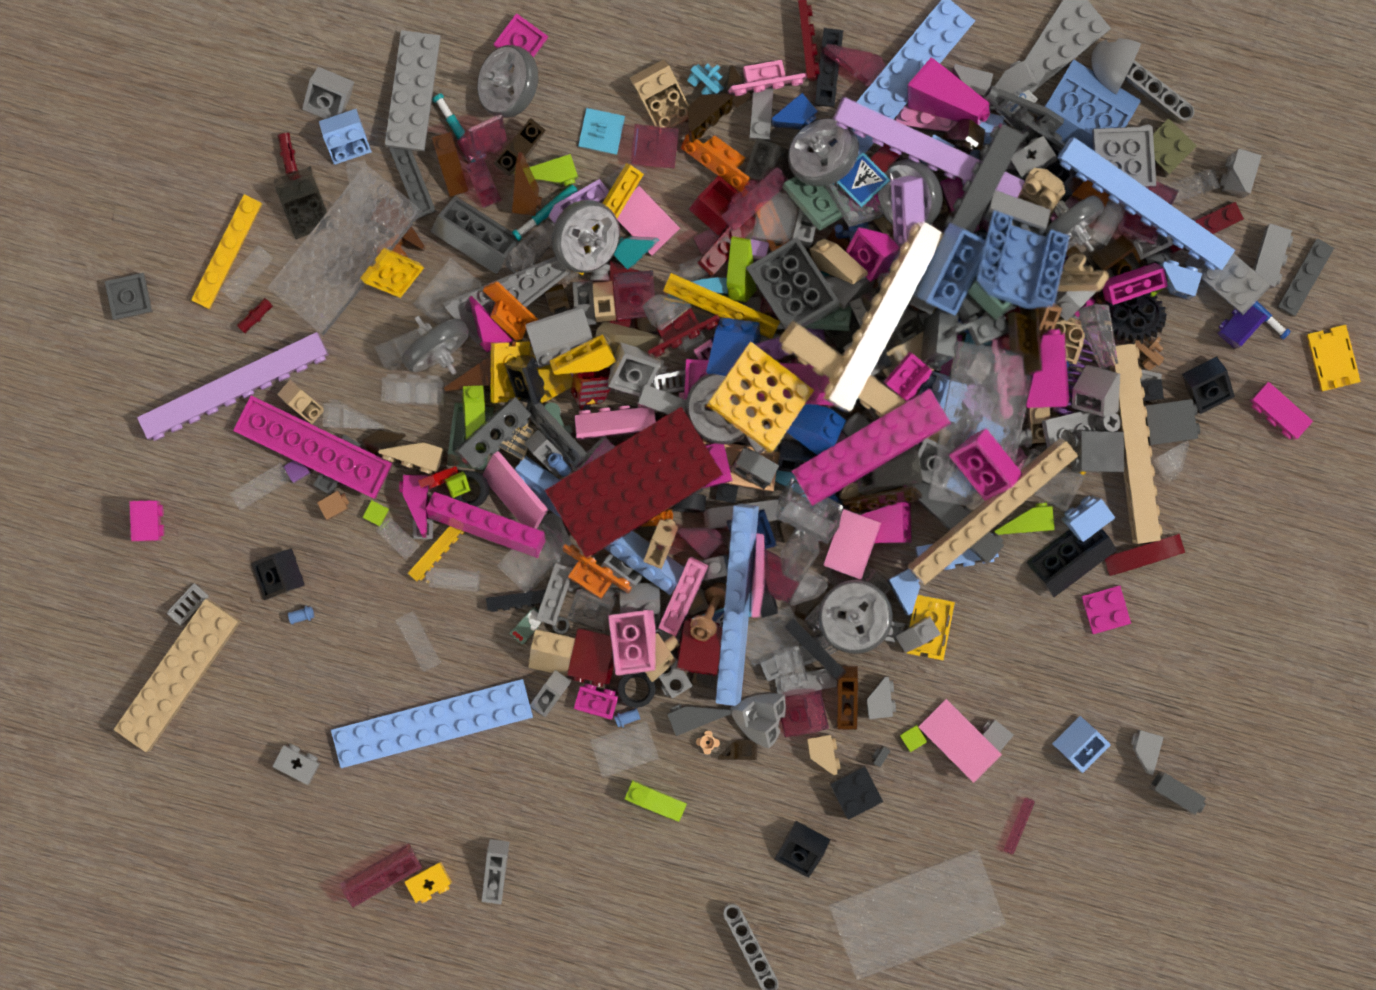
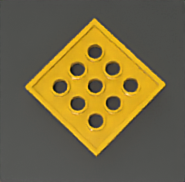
[706,342,814,453]

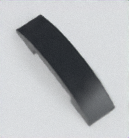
[815,28,843,108]

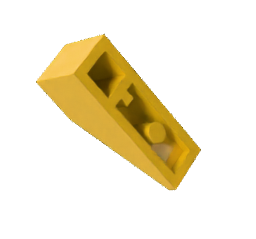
[549,334,616,375]

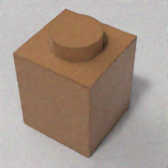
[317,491,350,520]

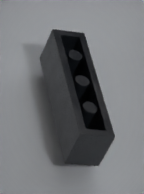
[777,440,856,483]

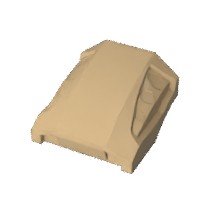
[1018,168,1065,221]
[1054,315,1087,364]

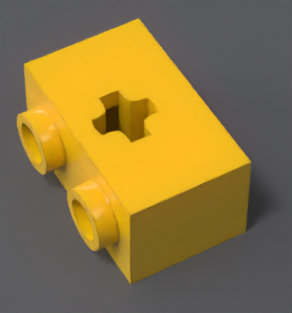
[405,861,452,904]

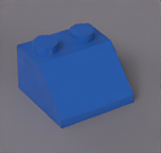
[771,93,817,129]

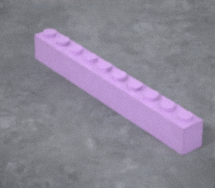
[833,97,1025,198]
[137,332,329,441]

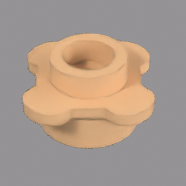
[696,731,720,754]

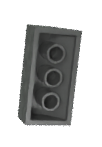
[430,196,520,274]

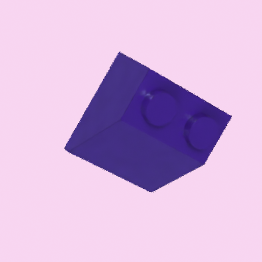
[1217,306,1268,349]

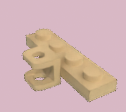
[1057,254,1109,291]

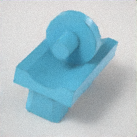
[687,64,724,95]

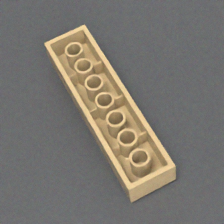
[114,599,241,752]

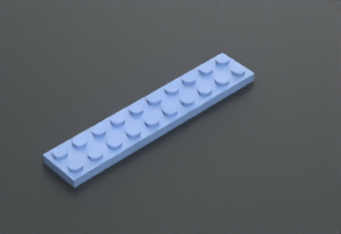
[829,0,975,156]
[331,679,533,768]

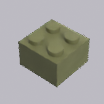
[1153,118,1197,177]

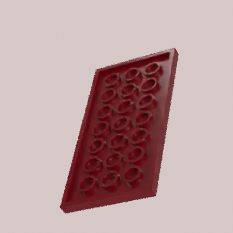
[545,407,723,559]

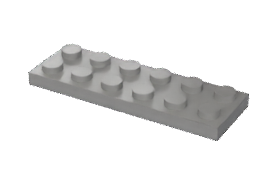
[385,30,441,152]

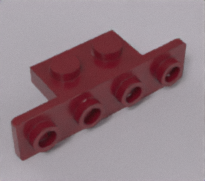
[647,309,720,358]

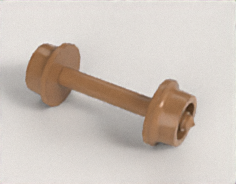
[691,582,727,641]

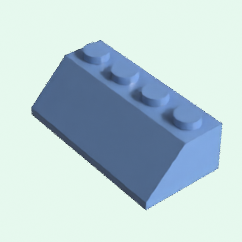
[914,223,986,316]

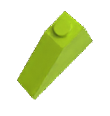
[514,154,579,186]
[727,236,757,302]
[462,386,485,450]
[993,503,1055,535]
[625,780,687,822]

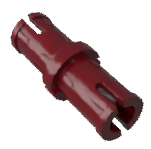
[277,132,298,174]
[237,297,274,334]

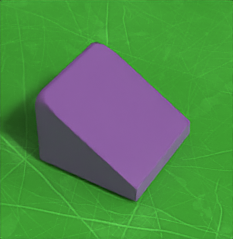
[284,460,311,483]

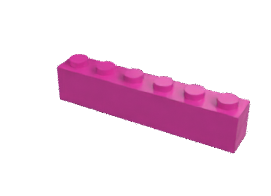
[426,492,545,558]

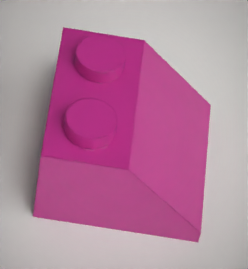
[846,228,900,282]
[130,501,165,542]

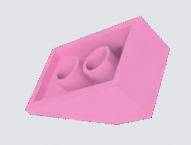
[609,610,656,675]

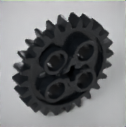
[1101,292,1167,345]

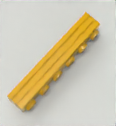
[408,526,465,581]

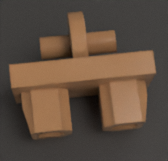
[1135,336,1164,371]

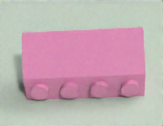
[575,404,655,440]

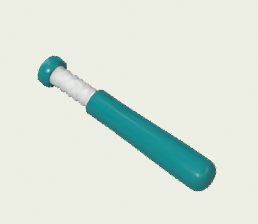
[432,93,482,164]
[512,185,578,241]

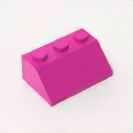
[949,428,1022,501]

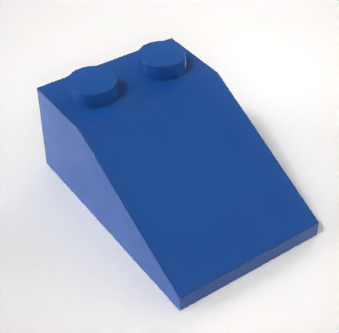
[706,317,761,376]
[779,404,846,455]

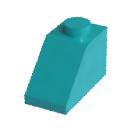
[614,236,660,270]

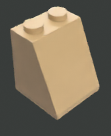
[528,629,575,676]

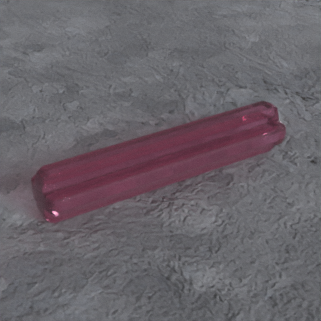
[1004,798,1035,854]

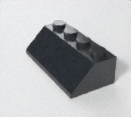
[1026,528,1117,597]

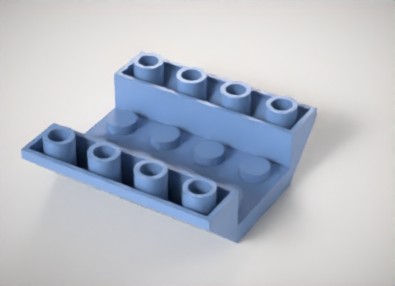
[1037,59,1141,150]
[977,210,1070,308]

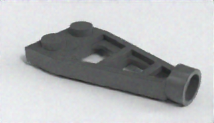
[983,86,1064,133]

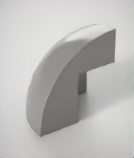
[1091,38,1141,95]
[730,693,786,749]

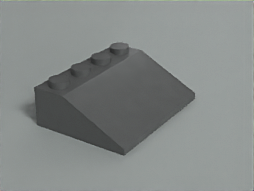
[746,237,840,330]

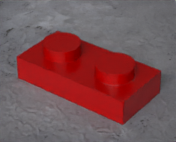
[418,466,459,489]

